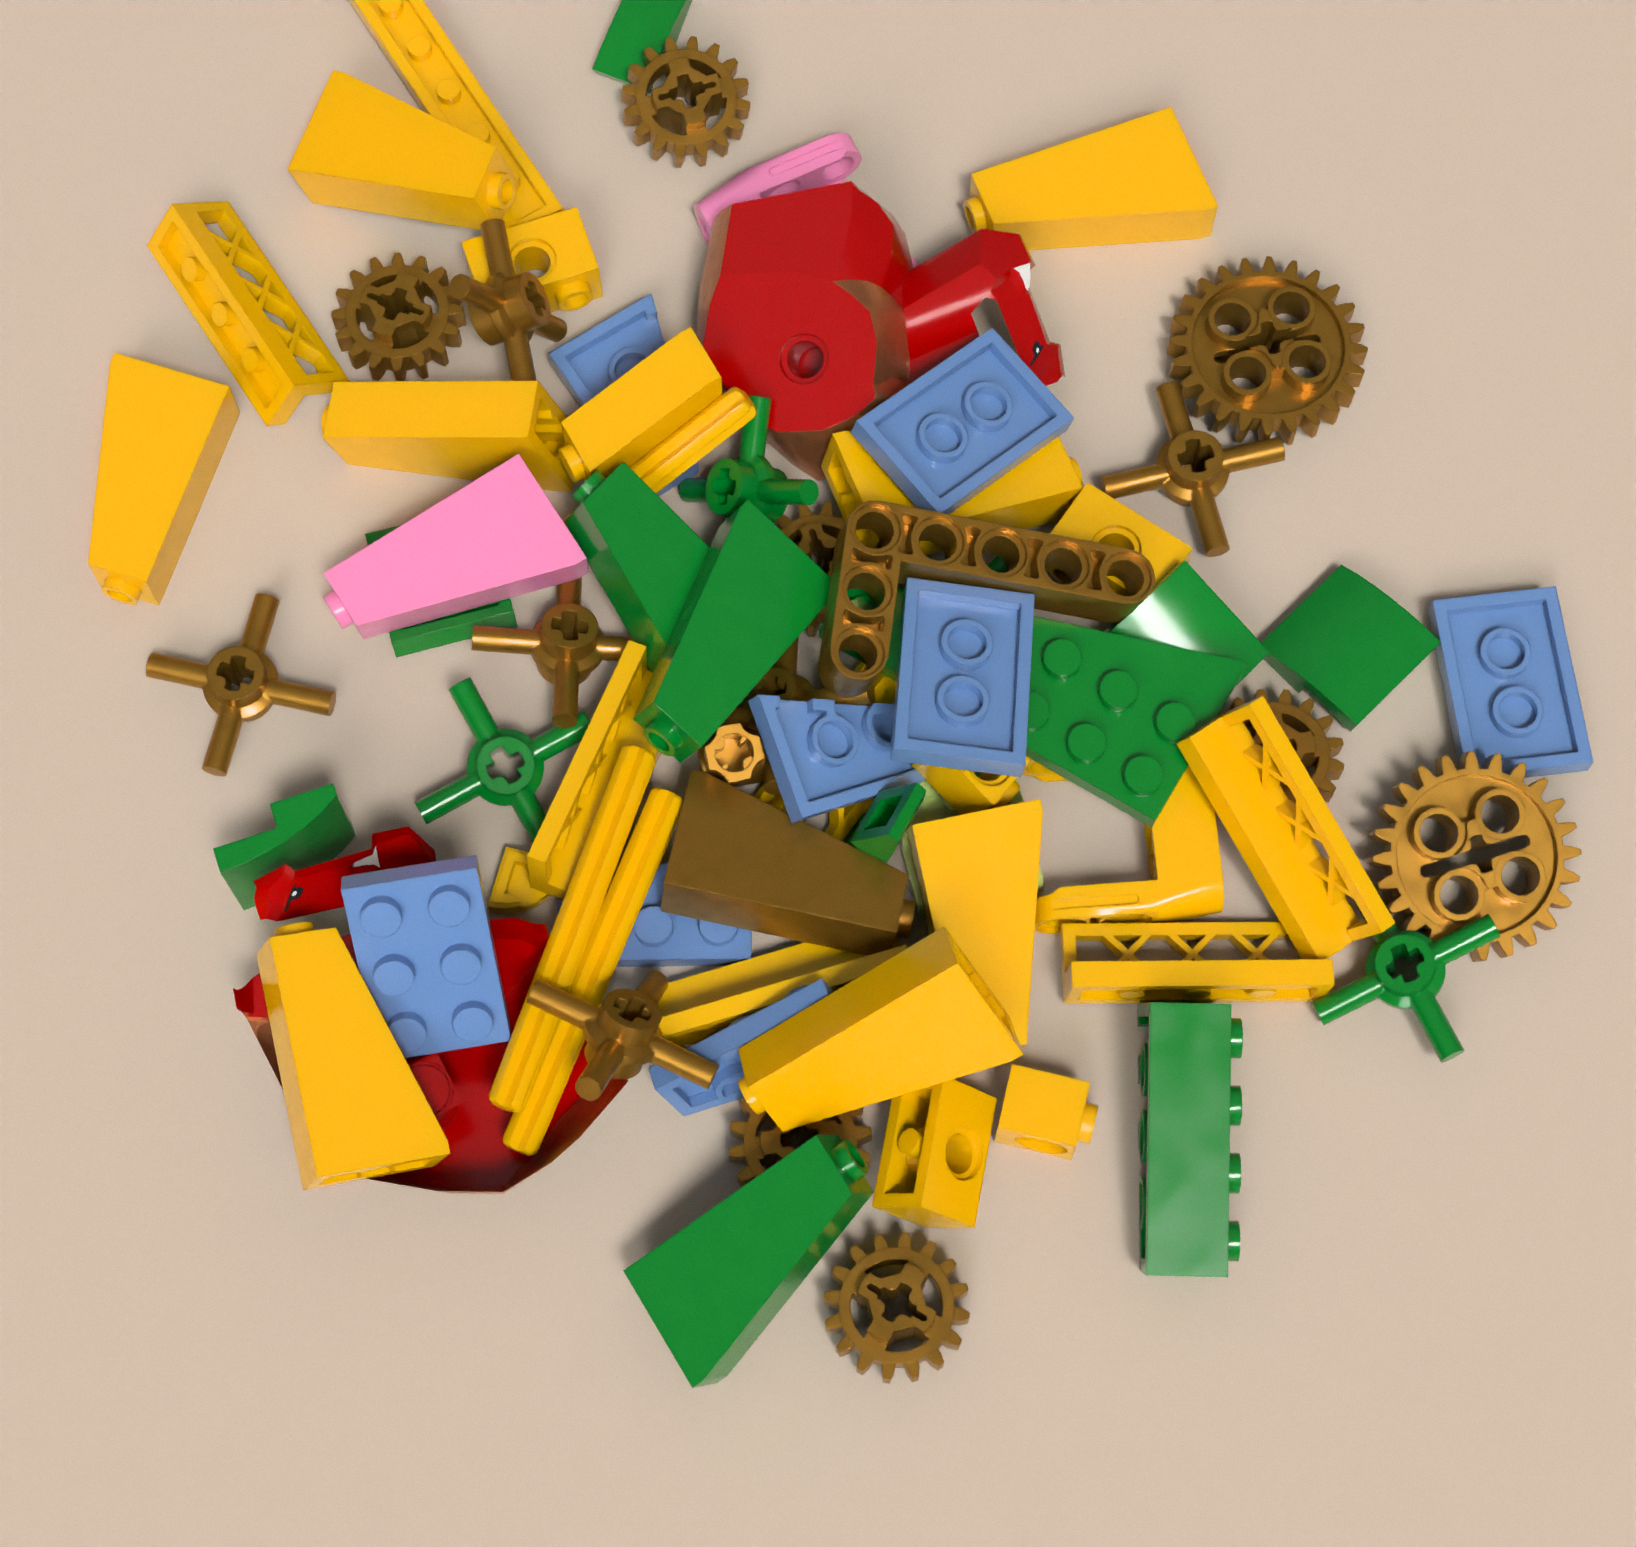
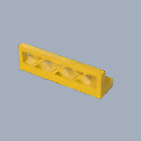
[147,201,349,426]
[527,640,661,900]
[1176,696,1395,959]
[1060,922,1335,1004]
[657,937,907,1047]

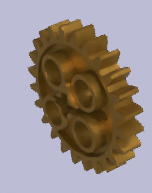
[1167,256,1368,445]
[1367,751,1582,962]

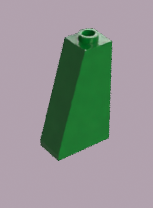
[564,461,710,673]
[633,499,830,763]
[623,1135,874,1388]

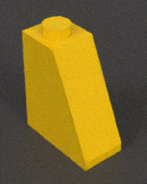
[558,327,722,483]

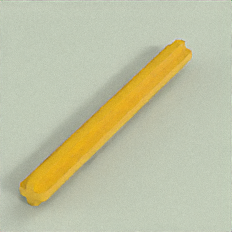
[489,744,655,1113]
[503,788,683,1156]

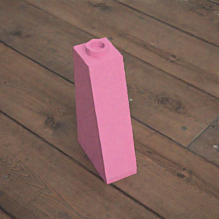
[323,454,589,639]

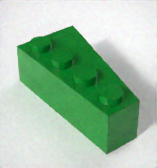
[1137,1002,1243,1277]

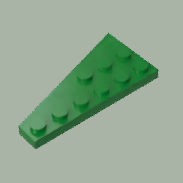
[819,587,1249,828]

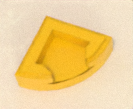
[488,847,552,914]

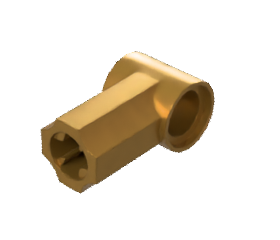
[697,723,766,787]

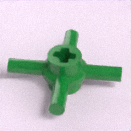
[679,396,819,523]
[414,677,590,844]
[1311,879,1500,1063]

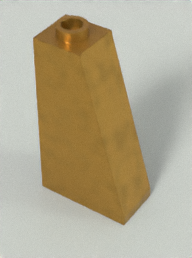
[661,769,916,956]

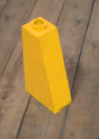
[287,70,518,230]
[963,107,1218,251]
[88,352,240,606]
[321,380,574,492]
[821,431,1083,555]
[907,799,1043,1063]
[256,922,450,1190]
[738,926,1024,1132]

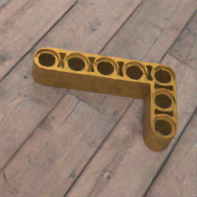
[818,501,1155,698]

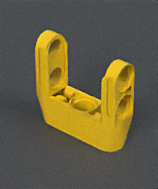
[1022,756,1224,934]

